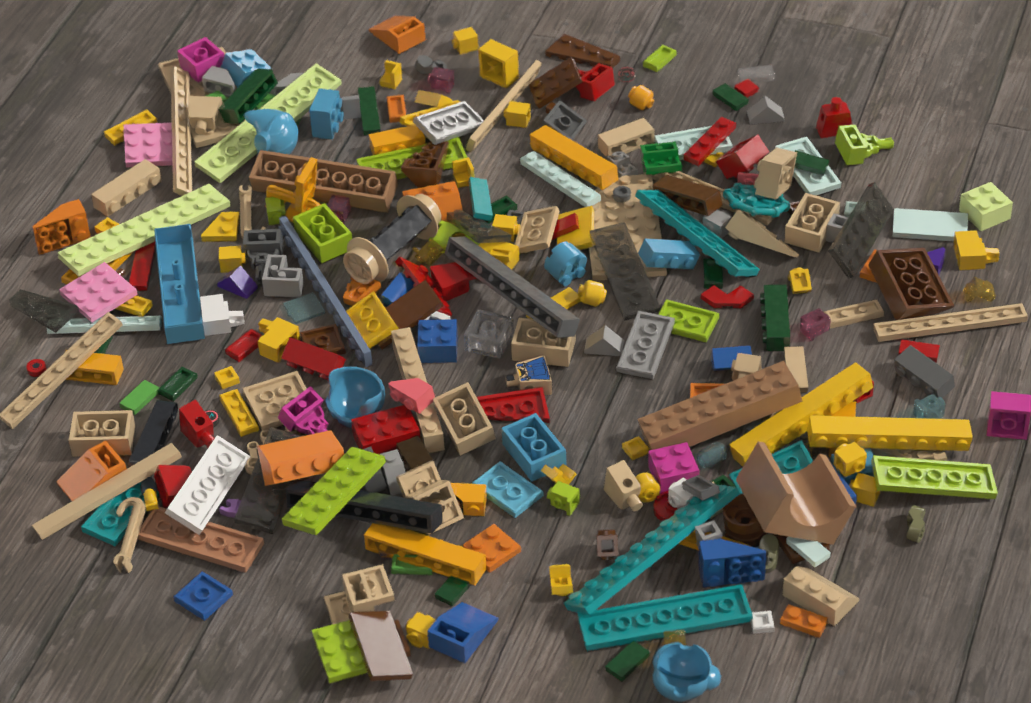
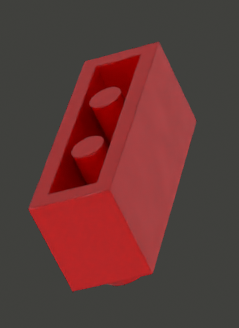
[281,337,346,381]

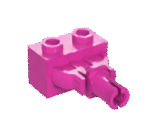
[278,386,329,435]

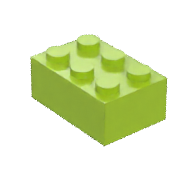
[293,203,352,263]

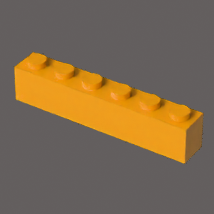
[530,125,618,190]
[364,523,486,586]

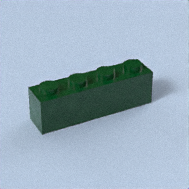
[218,68,278,124]
[760,285,790,351]

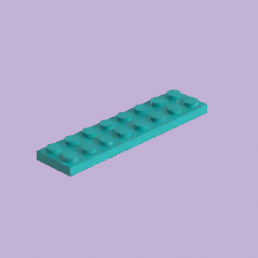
[635,190,760,277]
[577,584,753,651]

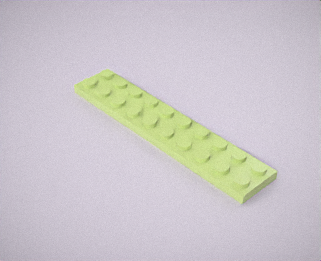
[194,64,341,183]
[58,184,230,277]

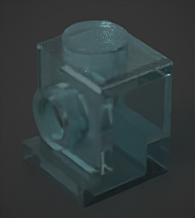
[913,394,945,419]

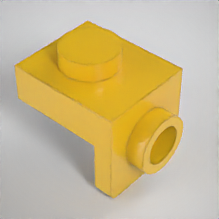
[549,564,573,596]

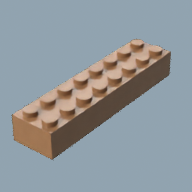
[249,150,398,213]
[637,361,802,450]

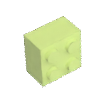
[959,182,1013,231]

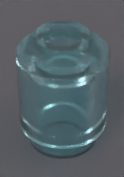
[696,441,727,468]

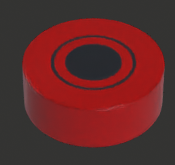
[26,359,47,377]

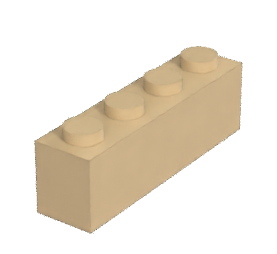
[91,159,162,217]

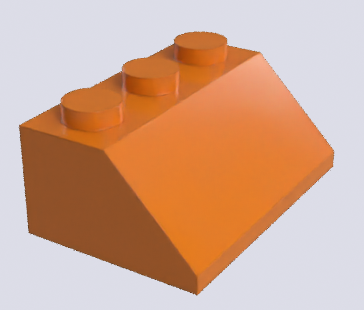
[402,181,464,225]

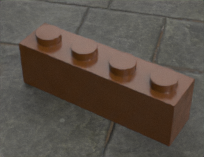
[652,174,723,216]

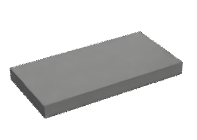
[413,101,484,145]
[616,311,675,379]

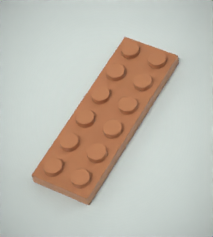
[137,506,264,573]

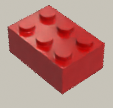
[351,405,420,454]

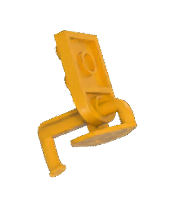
[266,157,321,223]

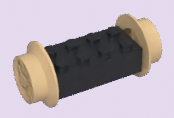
[343,194,441,284]

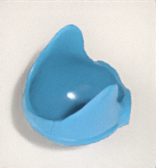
[244,109,298,156]
[325,367,385,428]

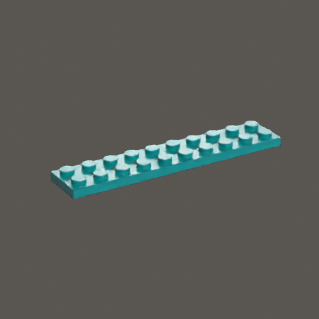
[564,484,739,615]

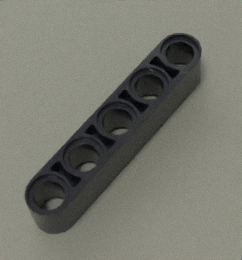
[128,400,178,468]

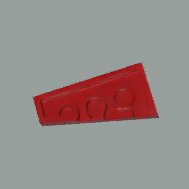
[395,256,452,317]
[477,387,550,423]

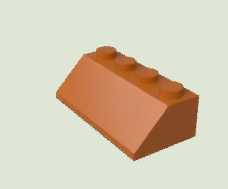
[257,430,344,486]

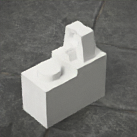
[200,294,244,336]

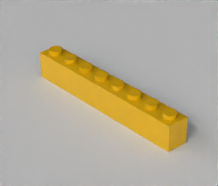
[729,362,873,467]
[807,415,973,451]

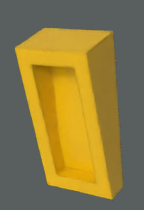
[489,247,514,262]

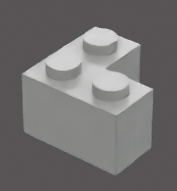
[262,254,304,297]

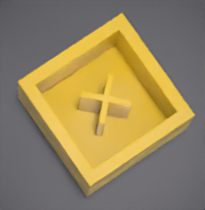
[478,39,519,88]

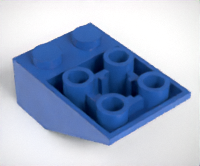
[698,539,766,588]
[428,602,498,663]

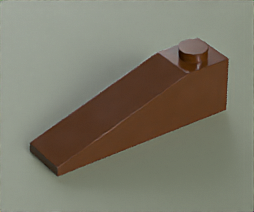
[401,141,449,188]

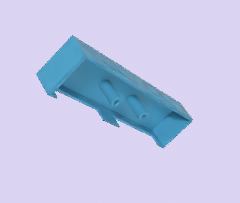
[154,224,205,344]

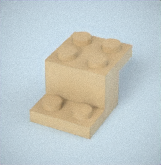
[396,461,464,535]
[324,564,394,624]

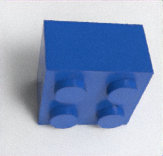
[417,319,458,363]

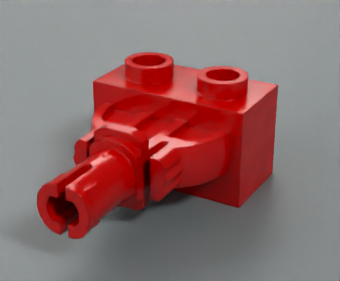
[575,64,615,101]

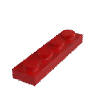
[683,117,736,166]

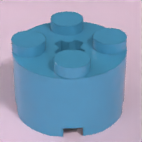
[544,242,587,286]

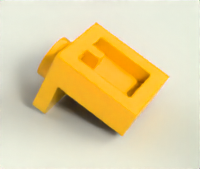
[788,267,812,294]
[541,464,576,485]

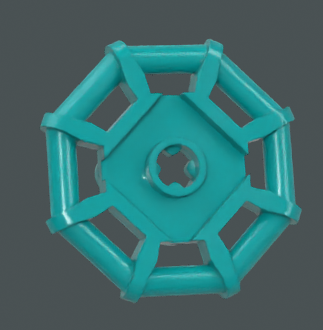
[723,183,790,218]

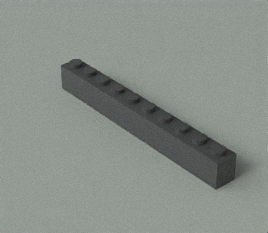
[445,237,580,337]

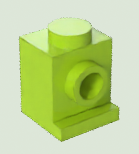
[265,197,286,225]
[547,481,580,516]

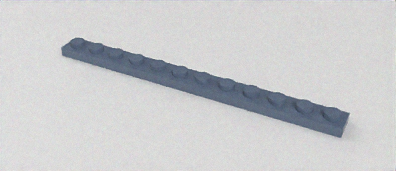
[278,216,373,367]

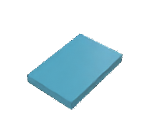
[472,461,543,518]

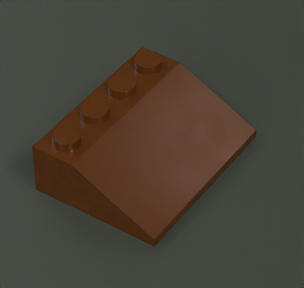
[868,248,954,320]

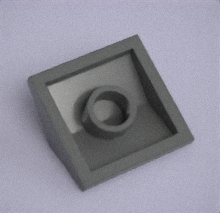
[542,100,587,140]

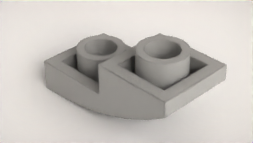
[607,151,638,178]

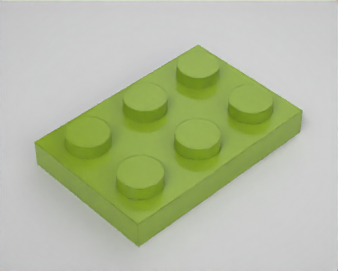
[312,620,368,683]

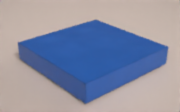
[174,571,233,621]

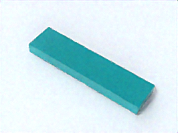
[468,177,493,221]

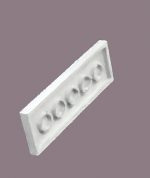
[165,435,251,535]

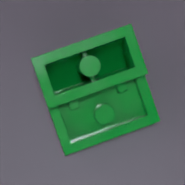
[640,141,682,175]

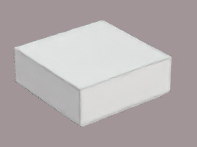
[751,611,774,634]

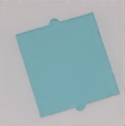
[283,293,326,324]

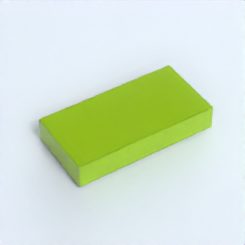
[643,45,677,72]

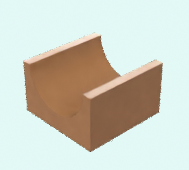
[736,442,856,545]

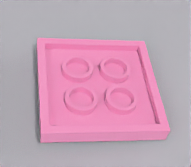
[124,123,173,167]
[59,262,138,322]

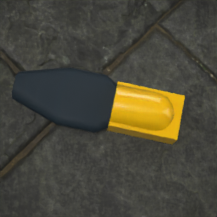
[140,476,159,511]

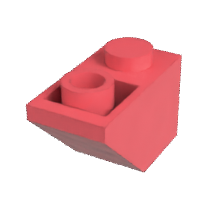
[388,378,435,414]

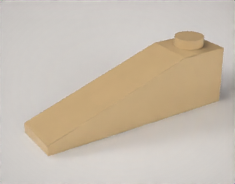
[725,210,799,257]

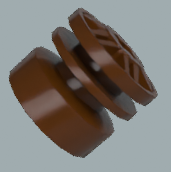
[723,494,768,547]

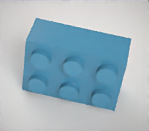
[501,413,566,481]

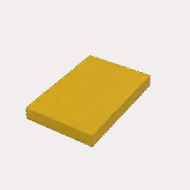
[557,205,594,250]
[346,291,399,349]

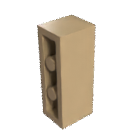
[598,118,654,158]

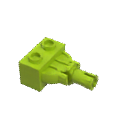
[835,125,894,165]

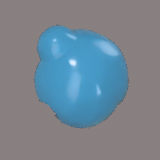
[653,642,721,702]

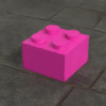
[177,37,225,83]
[987,391,1031,440]
[648,442,699,493]

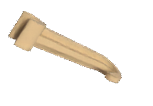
[239,185,266,238]
[113,497,146,573]

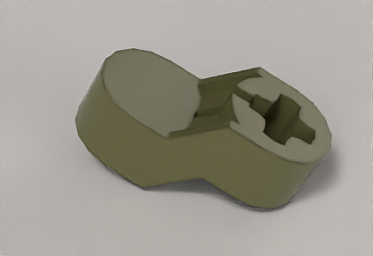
[907,505,926,543]
[759,534,779,573]

